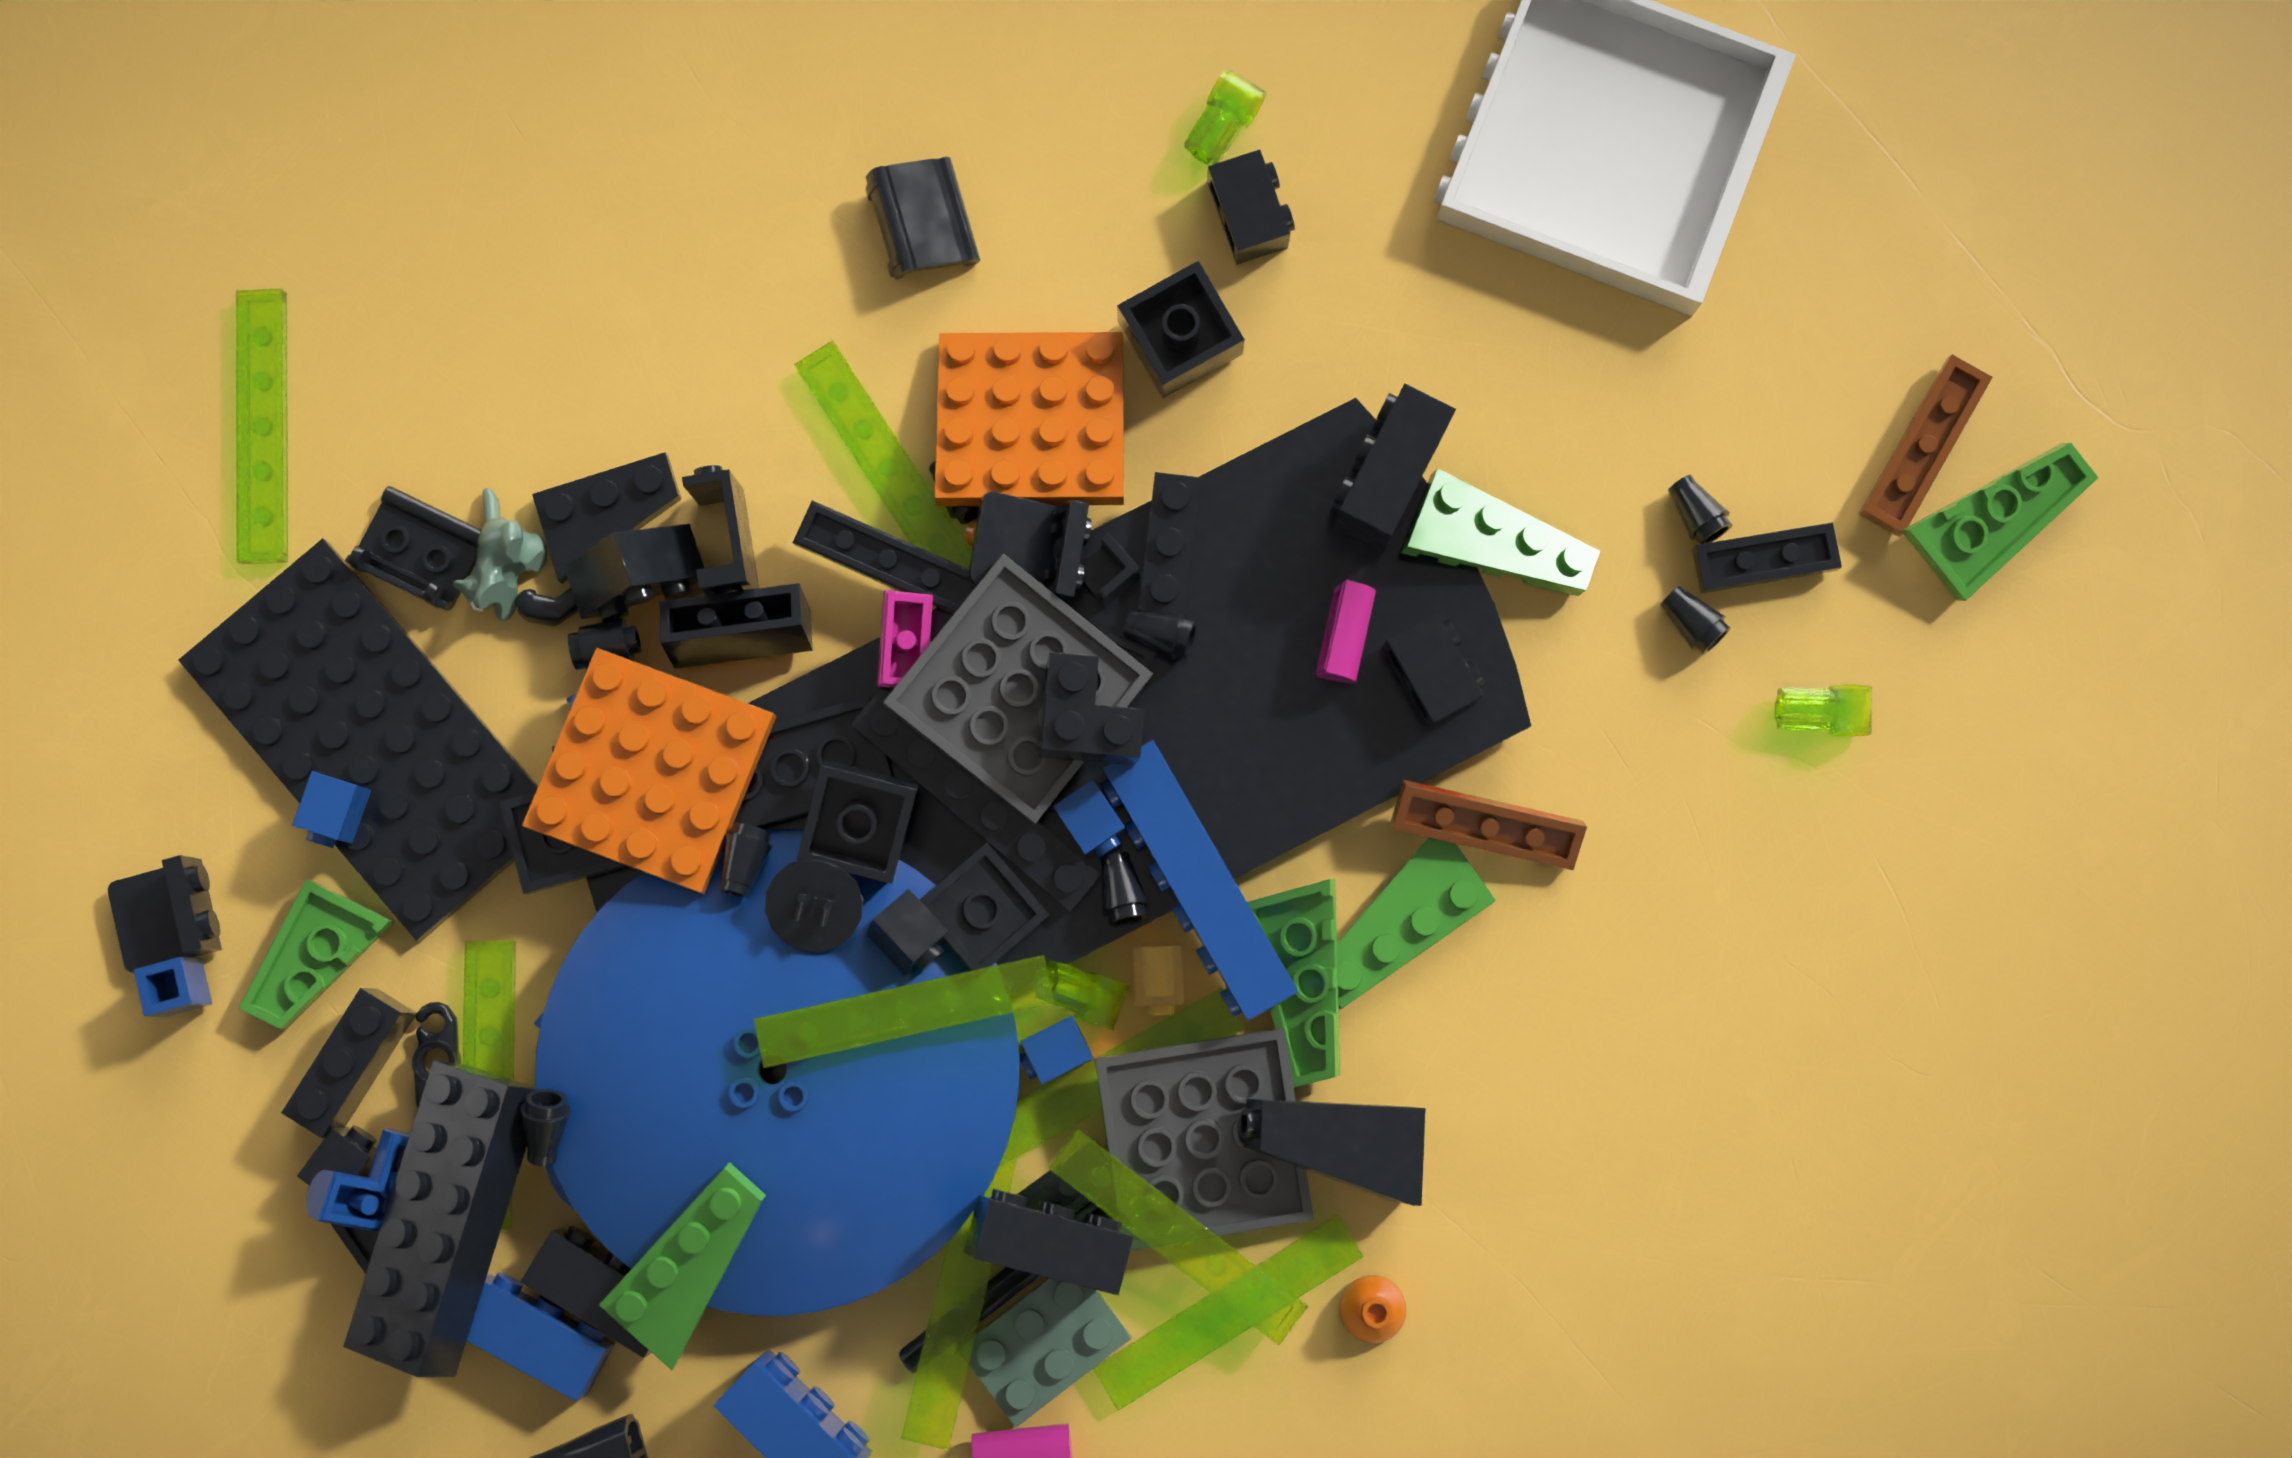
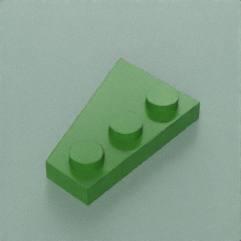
[239,880,395,1029]

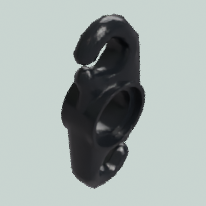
[412,1002,461,1108]

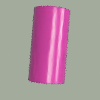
[1315,580,1376,684]
[877,590,933,691]
[971,1423,1073,1458]

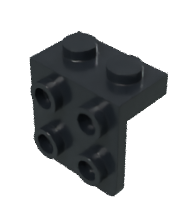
[968,491,1092,600]
[108,855,222,973]

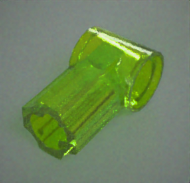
[1184,68,1267,165]
[1775,684,1872,736]
[1033,959,1130,1031]

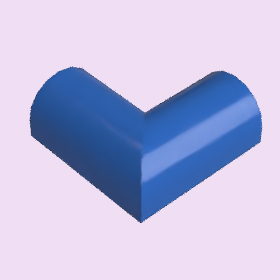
[306,1128,410,1232]

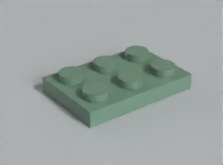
[958,1278,1132,1428]

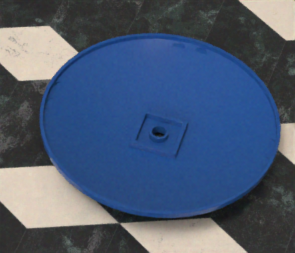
[535,829,1020,1316]

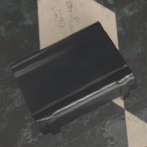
[865,157,981,280]
[345,486,481,611]

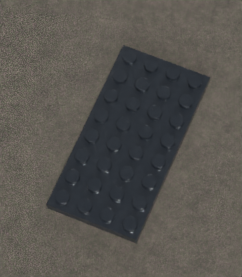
[178,538,539,942]

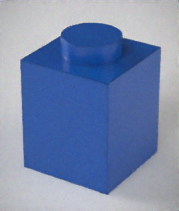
[292,771,371,848]
[1053,780,1126,859]
[134,957,212,1017]
[1019,1015,1094,1084]

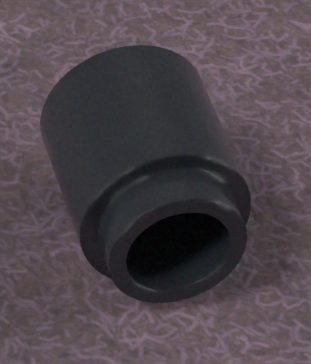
[568,618,641,670]

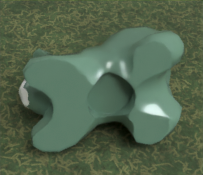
[453,488,547,621]

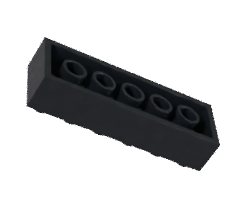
[343,1060,538,1377]

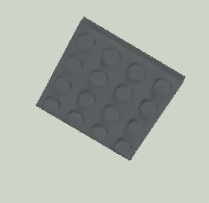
[882,553,1153,825]
[1094,1028,1314,1251]

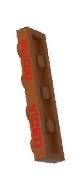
[1859,354,1993,537]
[1390,779,1587,870]

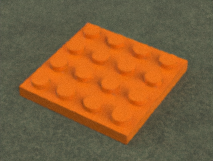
[935,332,1124,506]
[522,648,777,895]

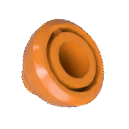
[1339,1275,1406,1343]

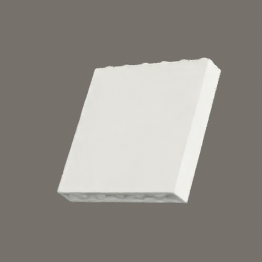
[1433,0,1796,316]

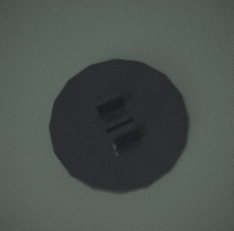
[765,858,863,952]

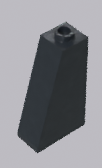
[1239,1098,1426,1206]

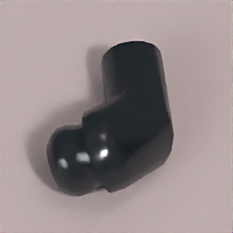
[516,587,578,627]

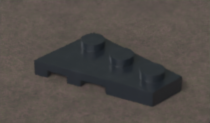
[532,452,682,584]

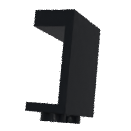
[682,465,759,595]

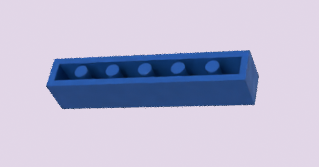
[1100,740,1298,1021]

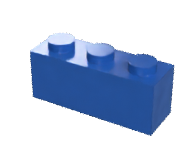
[467,1272,615,1402]

